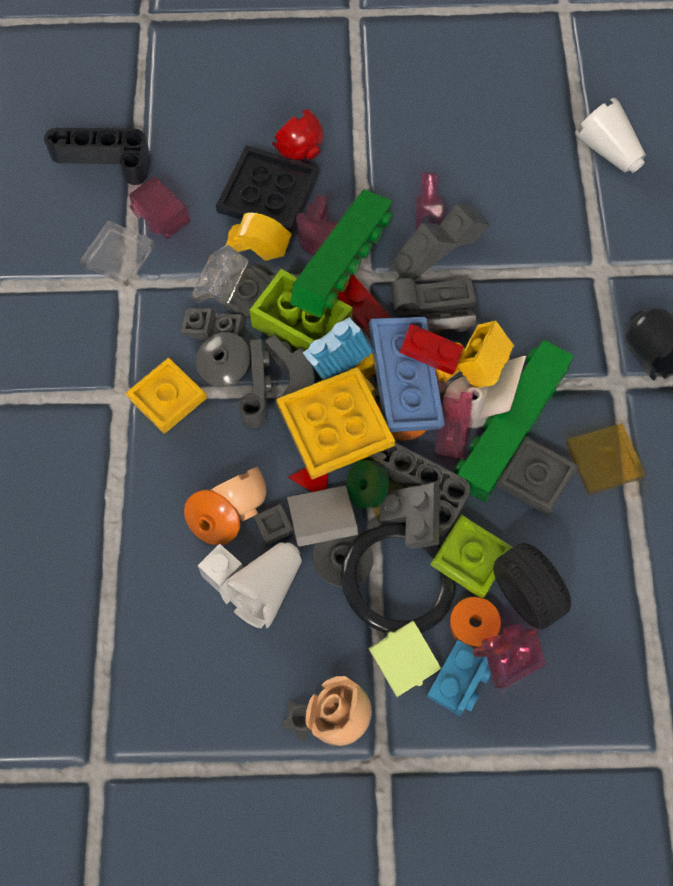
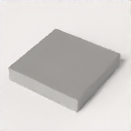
[287,486,358,547]

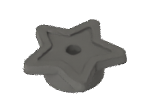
[281,701,310,742]

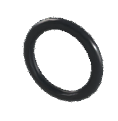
[341,524,456,634]

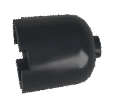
[624,307,673,381]

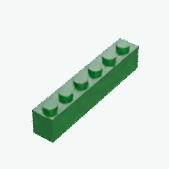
[290,189,393,318]
[454,340,574,503]

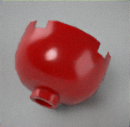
[272,109,324,161]

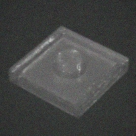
[79,220,155,286]

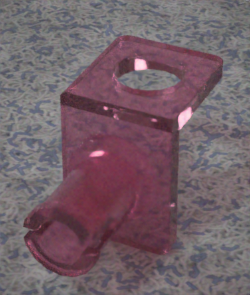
[415,172,443,231]

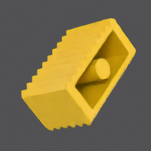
[457,320,514,388]

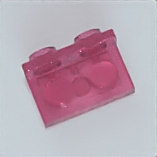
[435,391,473,458]
[472,625,546,689]

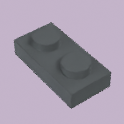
[416,308,476,334]

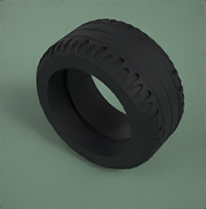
[493,543,571,629]

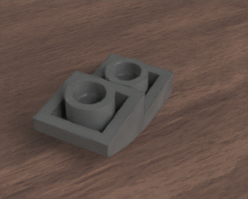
[181,308,245,341]

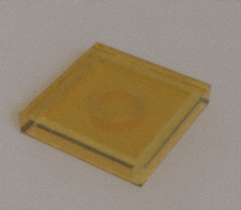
[566,424,646,495]

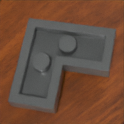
[380,483,440,549]

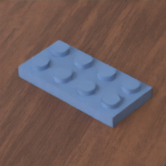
[368,317,445,432]

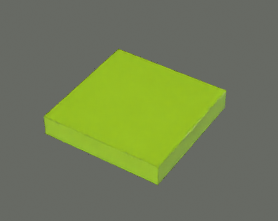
[430,514,513,598]

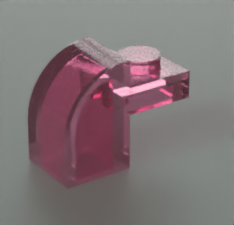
[297,194,337,256]

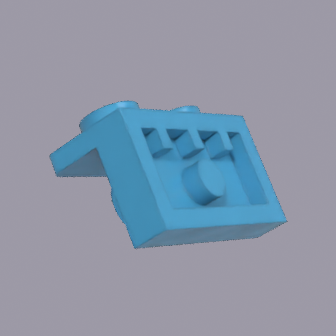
[427,640,495,717]

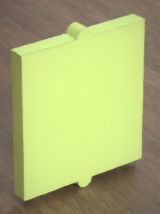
[368,620,441,697]

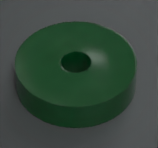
[346,460,389,509]

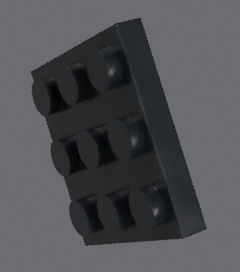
[216,145,319,233]

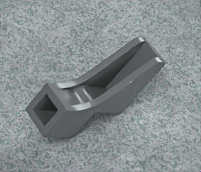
[390,204,490,280]

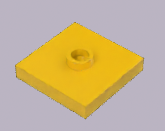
[125,357,207,434]

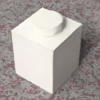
[198,544,243,593]

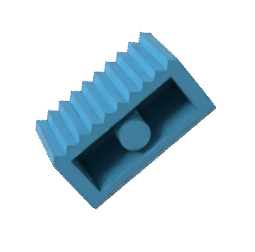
[303,317,374,380]

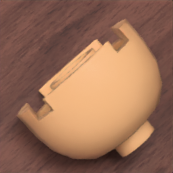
[211,466,266,522]
[306,676,372,746]

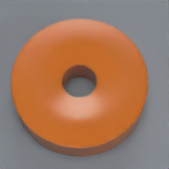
[449,597,501,649]

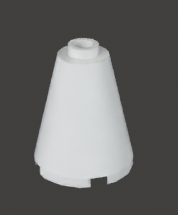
[575,98,646,173]
[220,542,302,628]

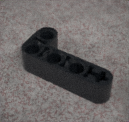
[44,128,150,185]

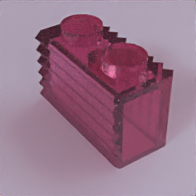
[129,176,190,239]

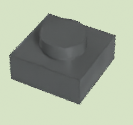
[253,504,294,546]

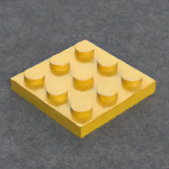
[276,367,395,479]

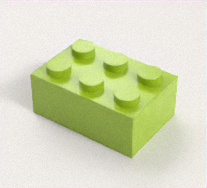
[250,269,353,351]

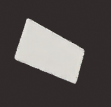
[479,356,526,418]

